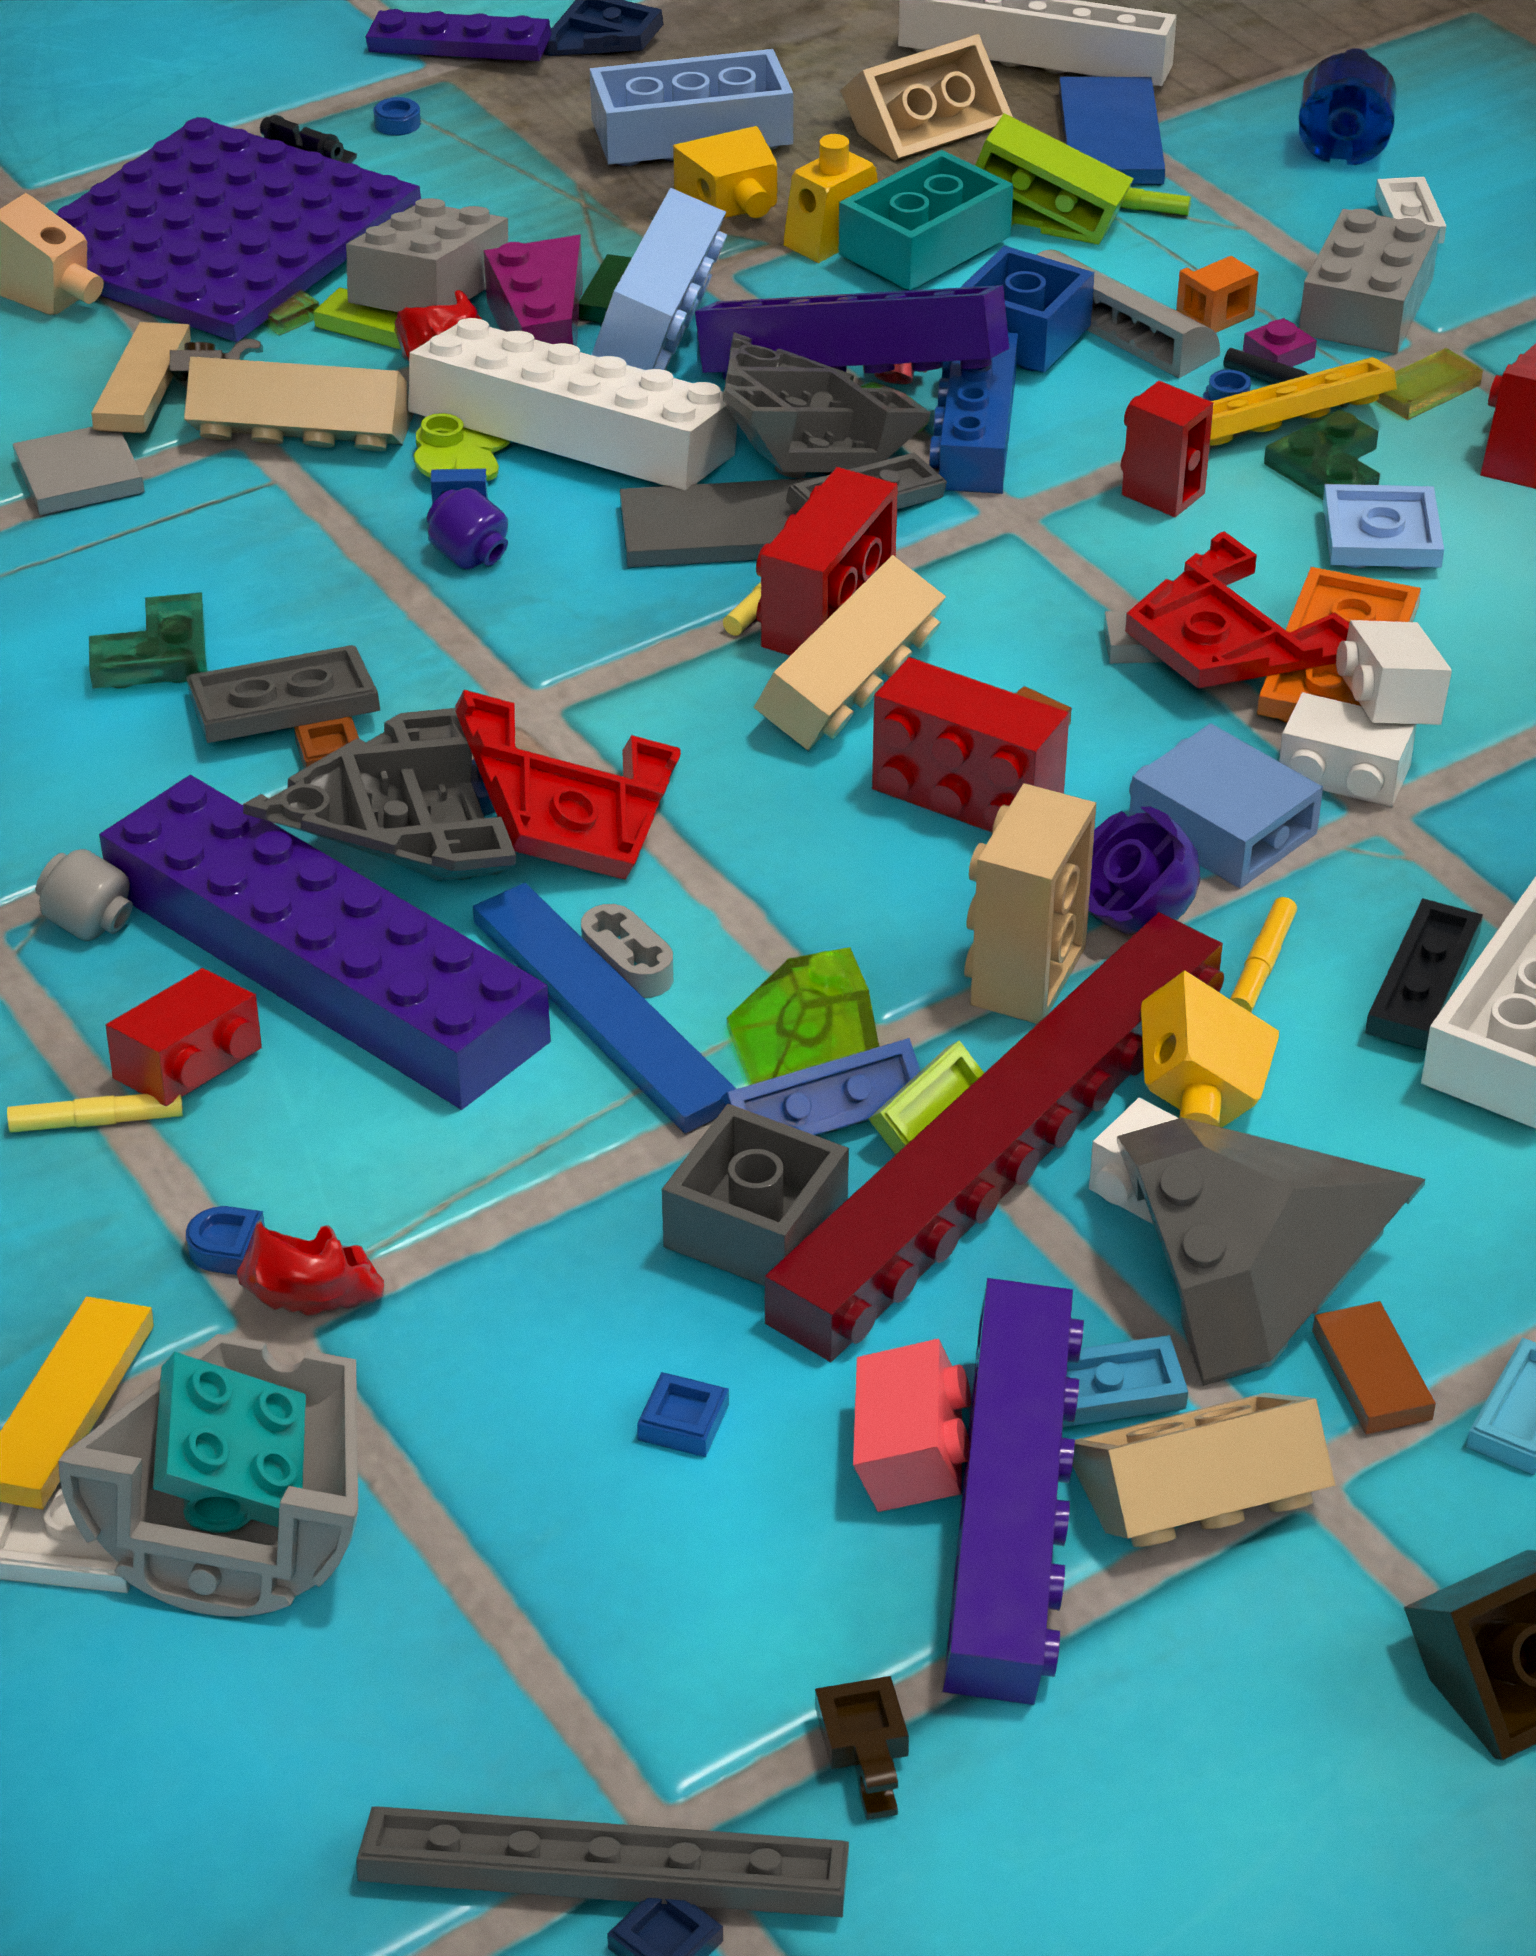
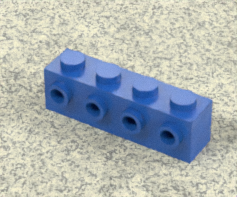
[929,333,1018,494]

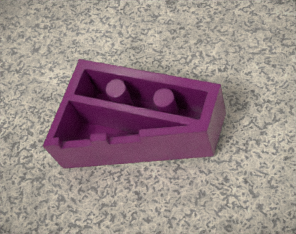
[484,234,583,346]

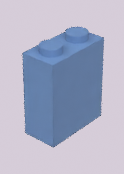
[1129,723,1323,889]

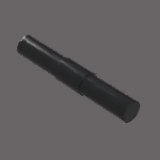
[1223,348,1349,408]

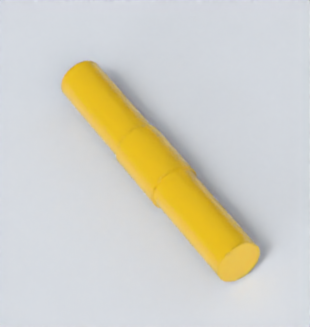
[1230,897,1297,1013]

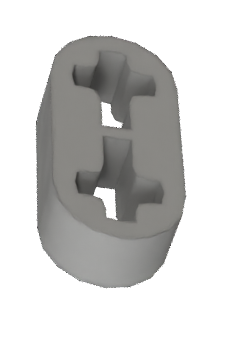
[581,904,674,998]

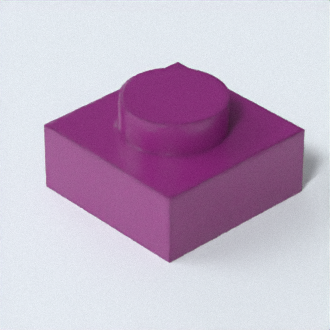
[1243,318,1317,367]

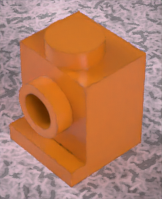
[1176,256,1259,333]

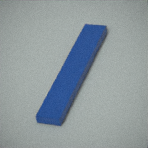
[473,882,737,1134]

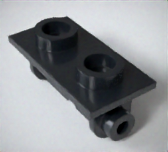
[260,115,357,163]

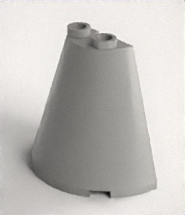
[59,1334,358,1617]

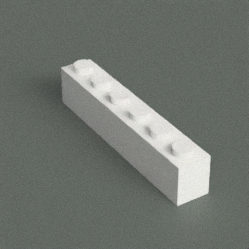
[898,0,1177,86]

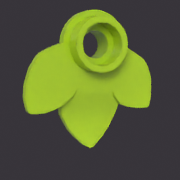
[414,413,510,481]

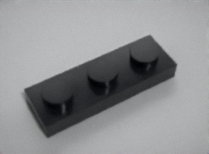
[1365,898,1483,1050]

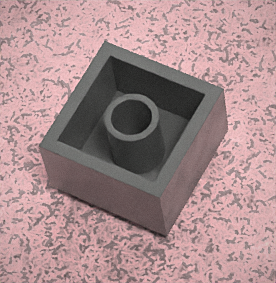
[662,1104,849,1286]

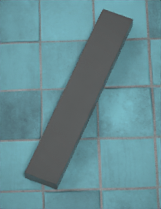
[357,1806,849,1917]

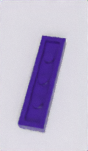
[365,9,552,61]

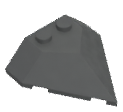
[723,332,931,478]
[243,708,516,881]
[1117,1117,1425,1386]

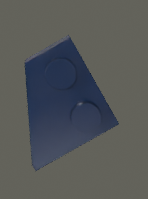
[544,0,664,56]

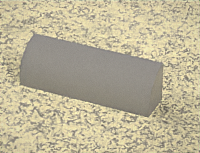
[1036,249,1220,378]

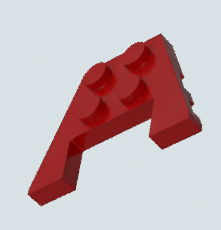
[1125,531,1349,688]
[455,689,681,880]

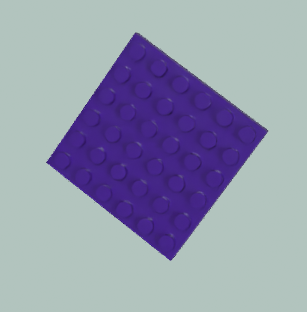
[56,117,421,342]

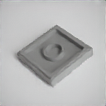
[13,426,145,515]

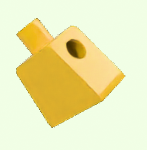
[673,126,777,218]
[784,134,878,263]
[1141,970,1279,1127]

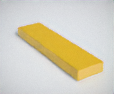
[0,1296,154,1510]

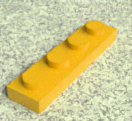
[1210,357,1397,445]

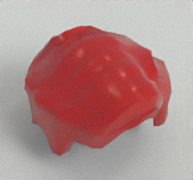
[394,290,483,361]
[237,1220,384,1316]

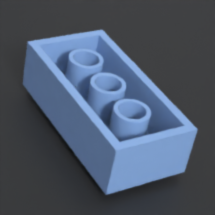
[590,49,793,166]
[591,188,728,370]

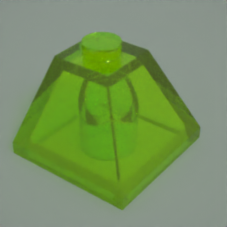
[726,947,880,1085]

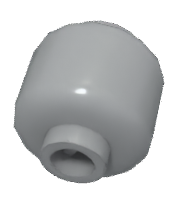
[35,849,133,941]

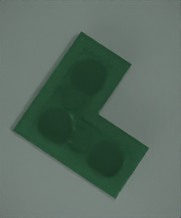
[1264,409,1380,500]
[89,592,208,689]

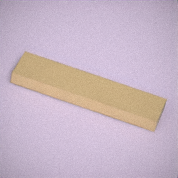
[91,322,191,433]

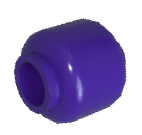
[426,488,508,570]

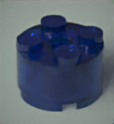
[1299,48,1397,165]

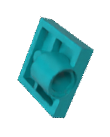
[153,1351,306,1533]

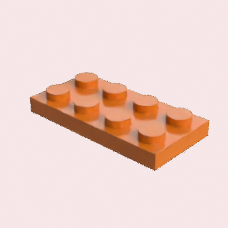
[1257,567,1421,723]

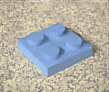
[1323,484,1444,570]

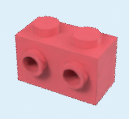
[853,1338,971,1512]

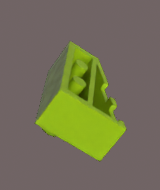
[975,113,1134,245]

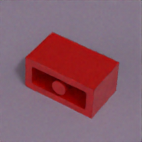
[1120,381,1214,518]
[105,968,262,1107]

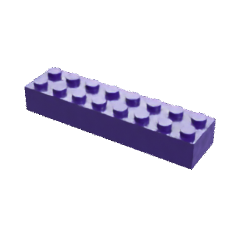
[99,774,551,1110]

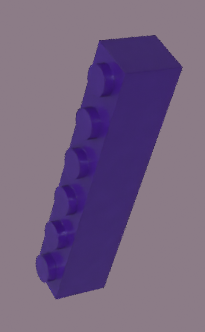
[695,285,1010,380]
[942,1278,1084,1705]

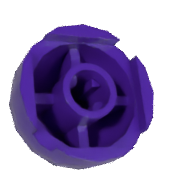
[1088,806,1201,934]

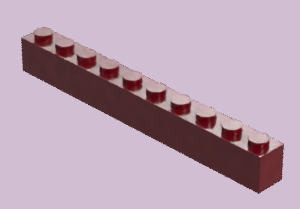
[765,912,1224,1362]

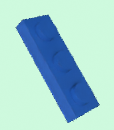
[721,1038,920,1136]

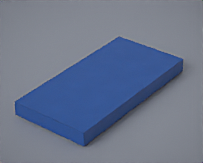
[1059,77,1165,185]

